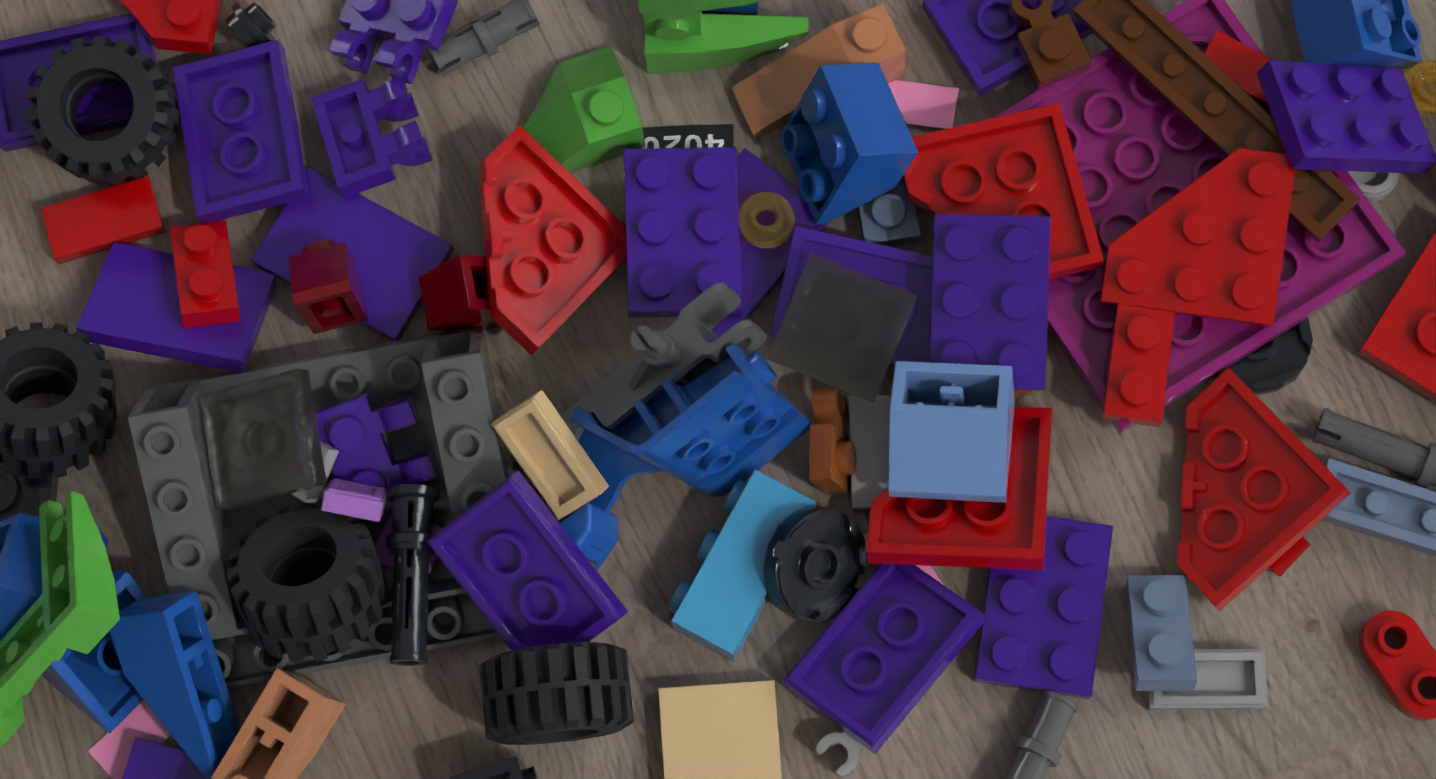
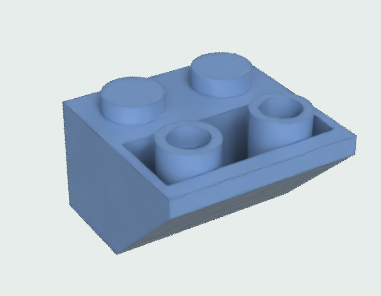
[888,361,1015,503]

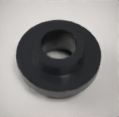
[225,1,276,47]

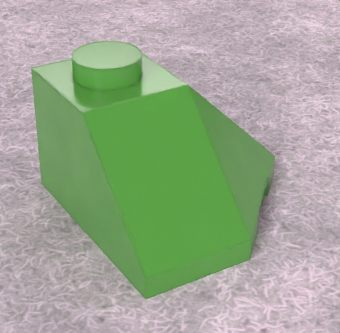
[524,46,645,173]

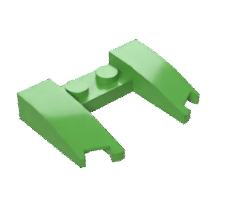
[637,0,809,73]
[0,491,120,748]

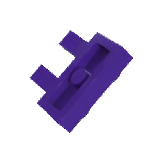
[329,0,458,84]
[311,76,433,198]
[311,393,439,520]

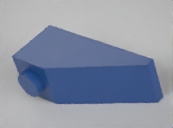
[110,590,240,778]

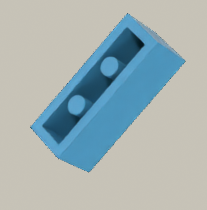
[668,469,816,662]

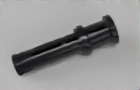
[386,484,440,666]

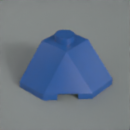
[41,569,148,733]

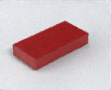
[41,176,166,264]

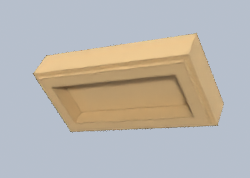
[491,390,609,520]

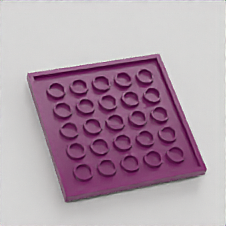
[993,0,1406,434]

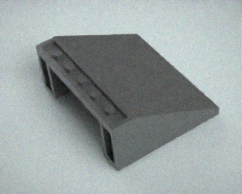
[128,324,509,688]

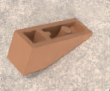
[731,4,906,139]
[211,668,346,779]

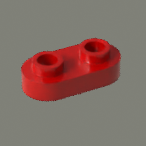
[1359,610,1436,721]

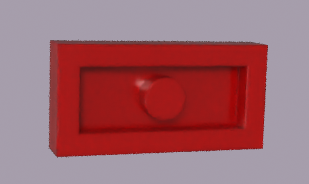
[170,220,241,329]
[1102,303,1175,427]

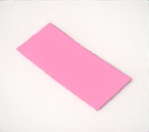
[888,80,959,129]
[88,699,171,779]

